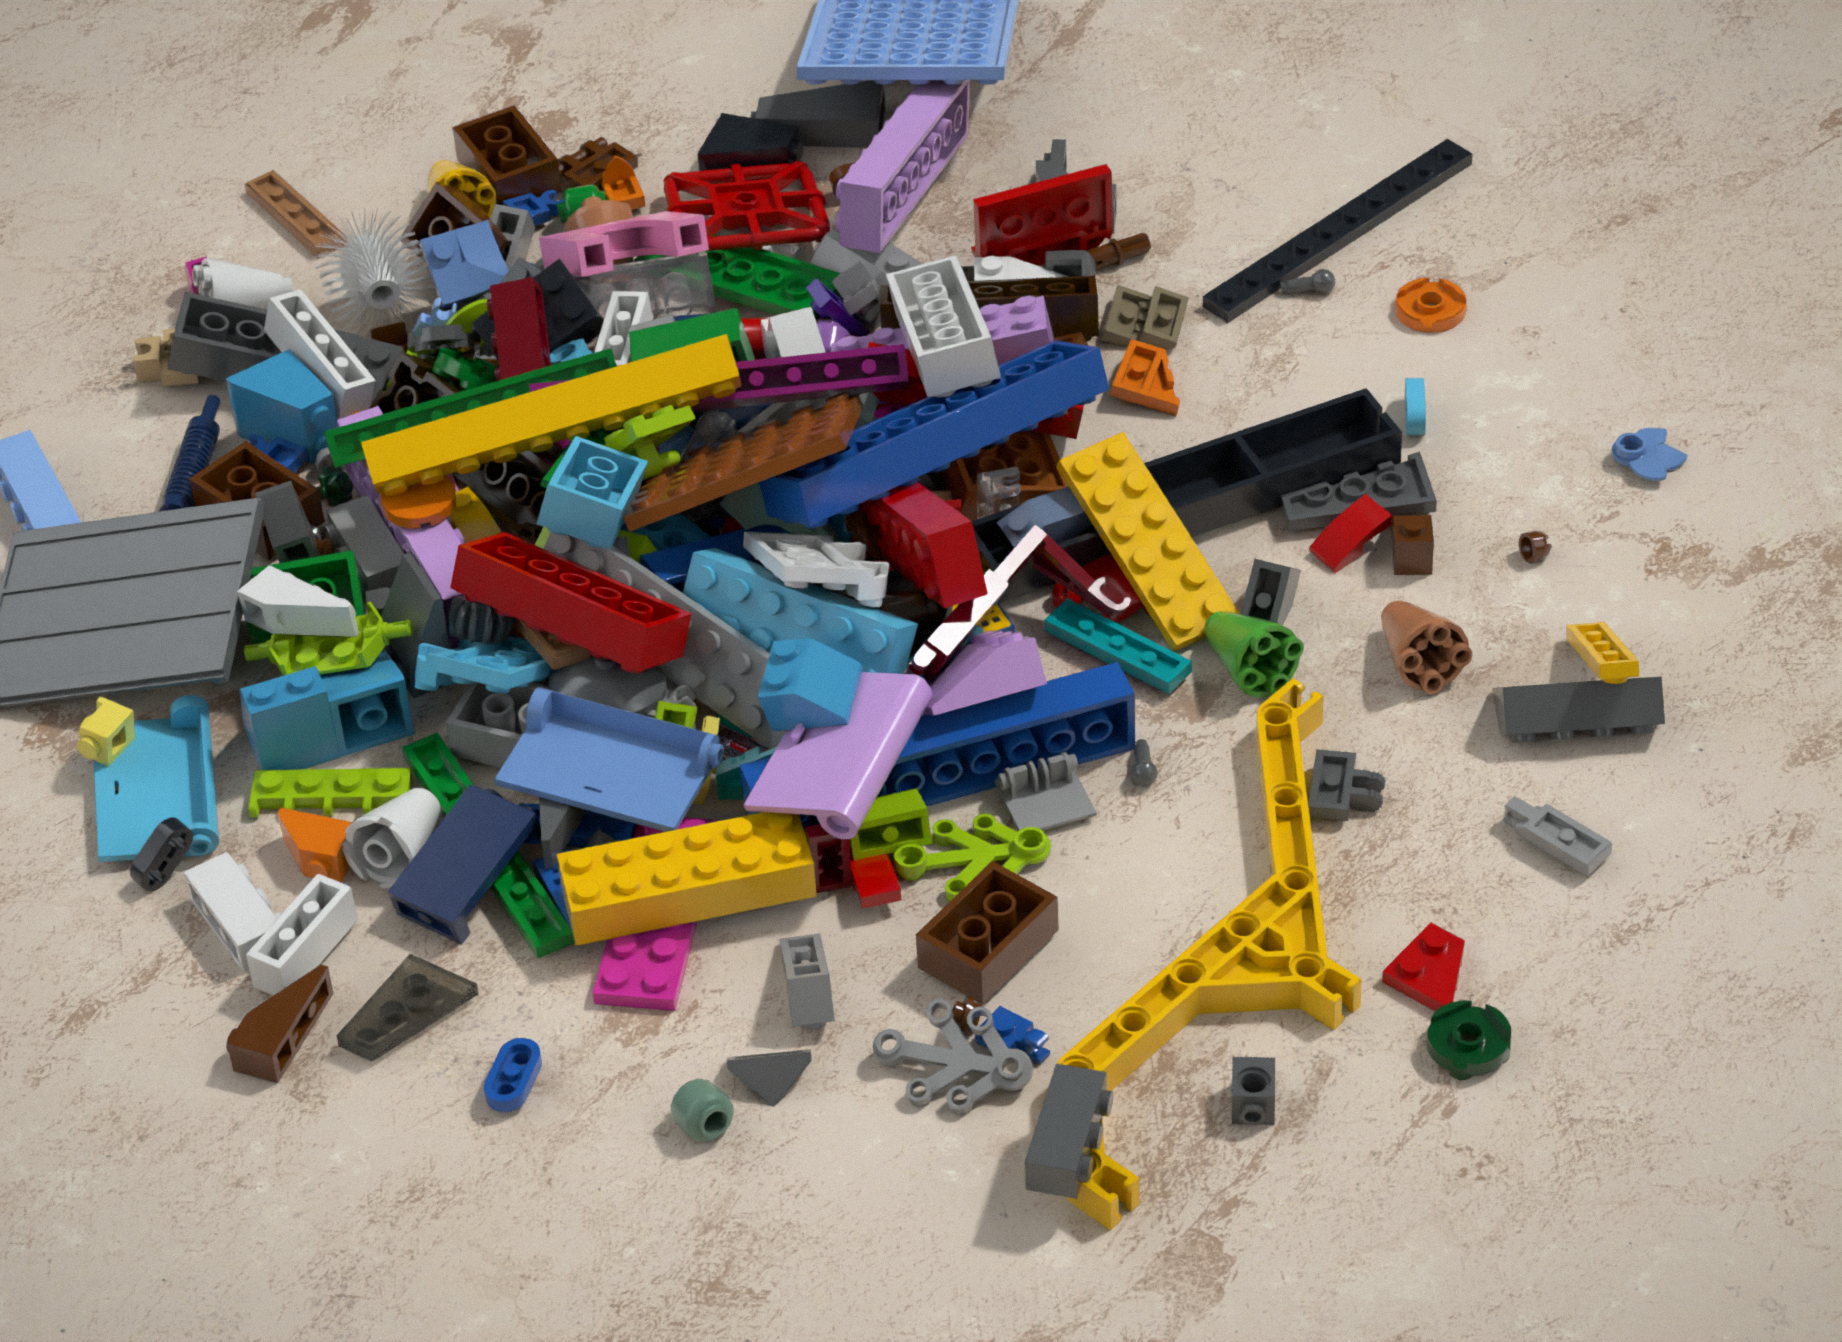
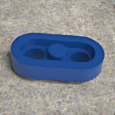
[484,1038,542,1112]

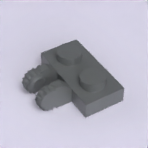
[1308,749,1386,821]

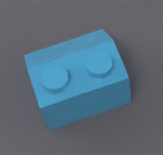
[757,638,863,732]

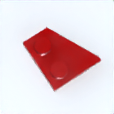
[1382,922,1465,1011]

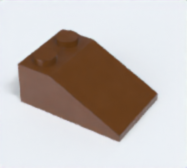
[399,182,509,263]

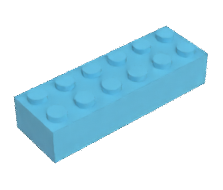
[683,548,918,674]

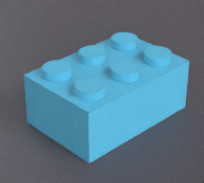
[537,436,648,550]

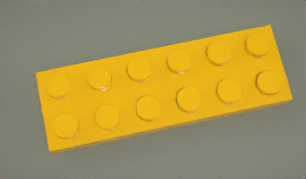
[1057,431,1240,652]

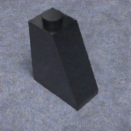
[697,113,804,171]

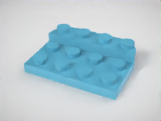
[415,635,553,693]

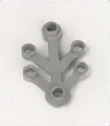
[873,999,1033,1114]

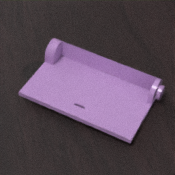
[744,672,932,839]

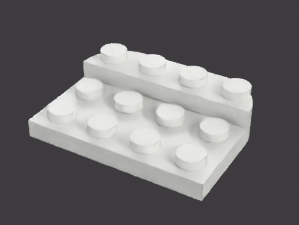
[743,531,889,607]

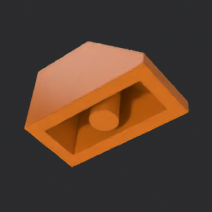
[278,808,352,883]

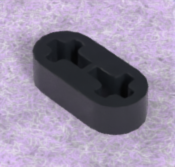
[130,817,193,891]

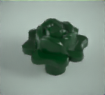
[317,466,353,507]

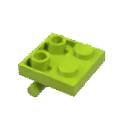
[603,405,696,480]

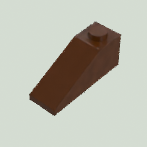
[226,965,334,1083]

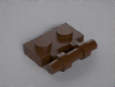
[558,137,638,190]

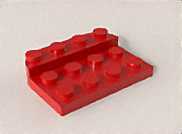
[971,164,1113,266]

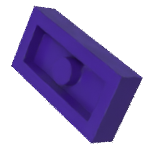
[806,278,870,337]

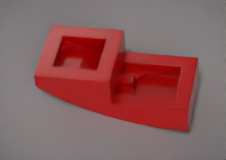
[1309,494,1392,573]
[850,854,902,909]

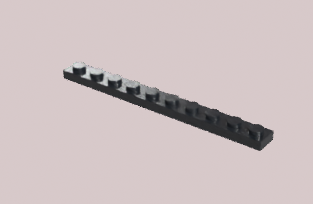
[1203,139,1473,323]

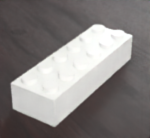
[886,255,1001,397]

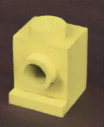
[77,696,135,767]

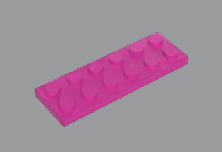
[593,817,719,1011]

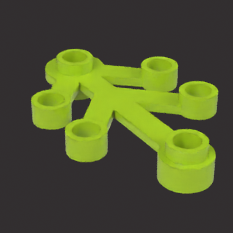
[894,814,1051,902]

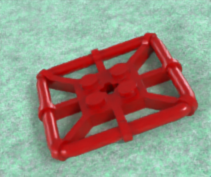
[663,161,830,254]

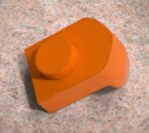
[602,156,646,210]

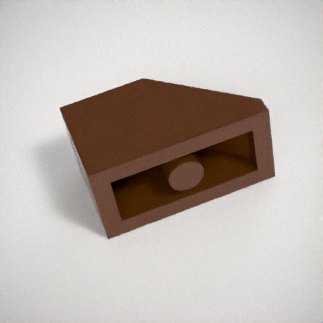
[1390,515,1434,575]

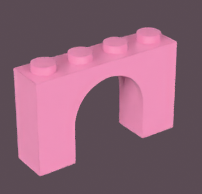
[539,211,709,277]

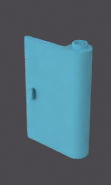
[93,695,219,862]

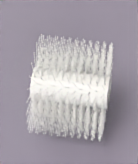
[313,207,433,334]

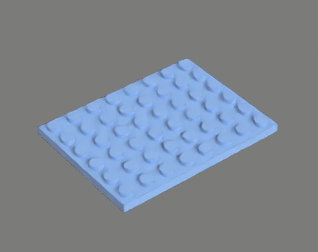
[797,0,1019,85]

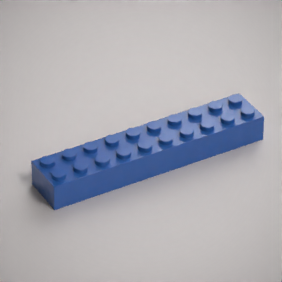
[759,341,1109,528]
[740,662,1135,831]

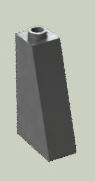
[750,80,886,148]

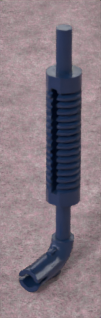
[158,395,220,512]

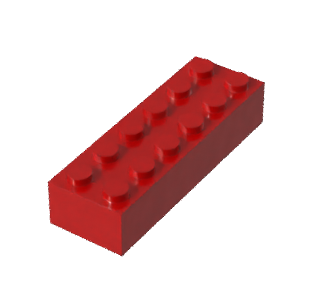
[858,482,988,609]
[450,532,692,673]

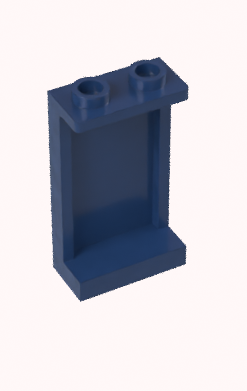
[388,784,541,945]

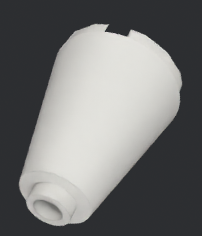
[342,788,441,889]

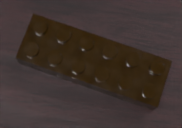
[880,275,1099,342]

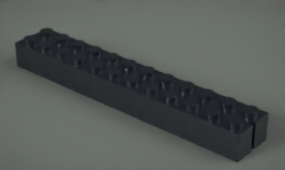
[972,388,1402,603]

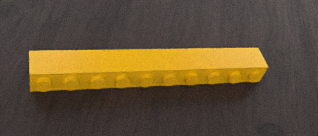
[361,334,742,496]

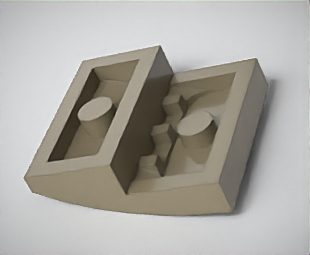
[1101,285,1189,349]

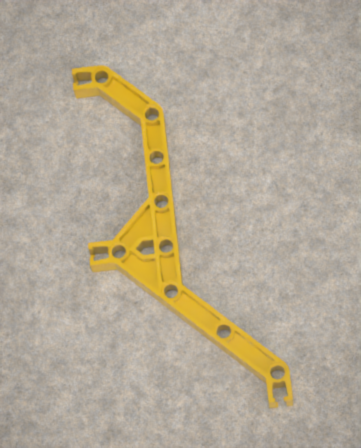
[1057,678,1362,1230]

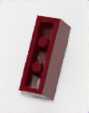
[487,277,552,381]

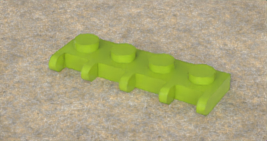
[248,768,413,818]

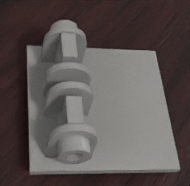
[994,752,1097,831]

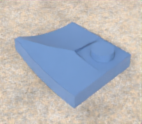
[420,220,509,309]

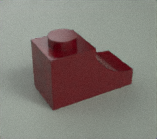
[804,824,851,893]

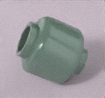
[671,1079,734,1142]

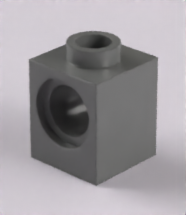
[1232,1057,1275,1125]

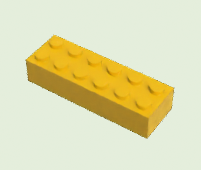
[557,812,817,946]

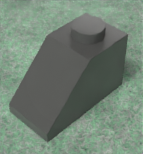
[1241,558,1301,625]

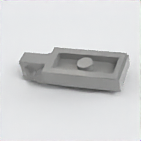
[1503,796,1613,877]

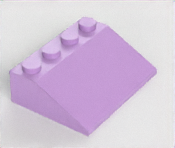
[923,630,1047,716]

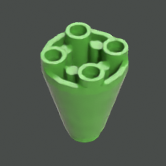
[1204,611,1304,697]

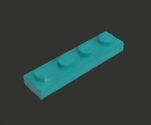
[1044,598,1192,694]

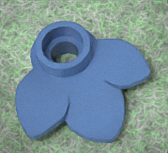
[1611,428,1687,481]

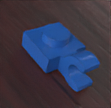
[975,1006,1050,1065]

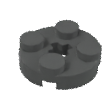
[407,325,481,362]

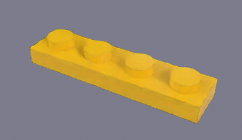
[1566,622,1639,684]

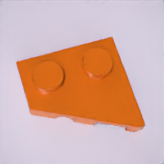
[1110,339,1180,416]

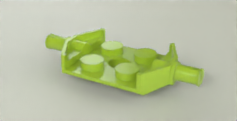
[244,602,413,676]

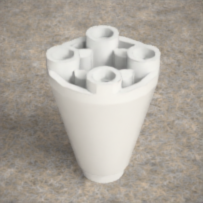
[193,258,293,310]

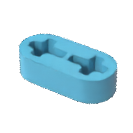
[1405,378,1426,435]

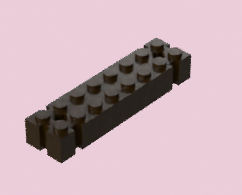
[369,351,557,545]

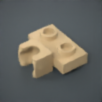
[133,329,199,386]

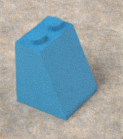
[226,349,338,464]
[320,649,415,757]
[240,666,340,770]

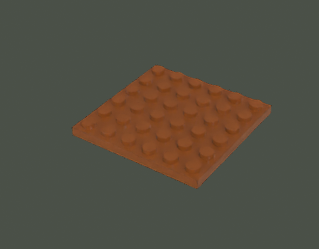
[623,392,863,532]

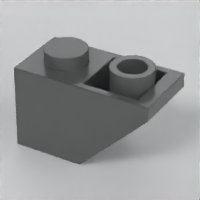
[255,481,319,563]

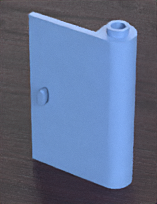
[495,687,724,832]

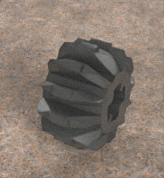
[447,595,513,644]

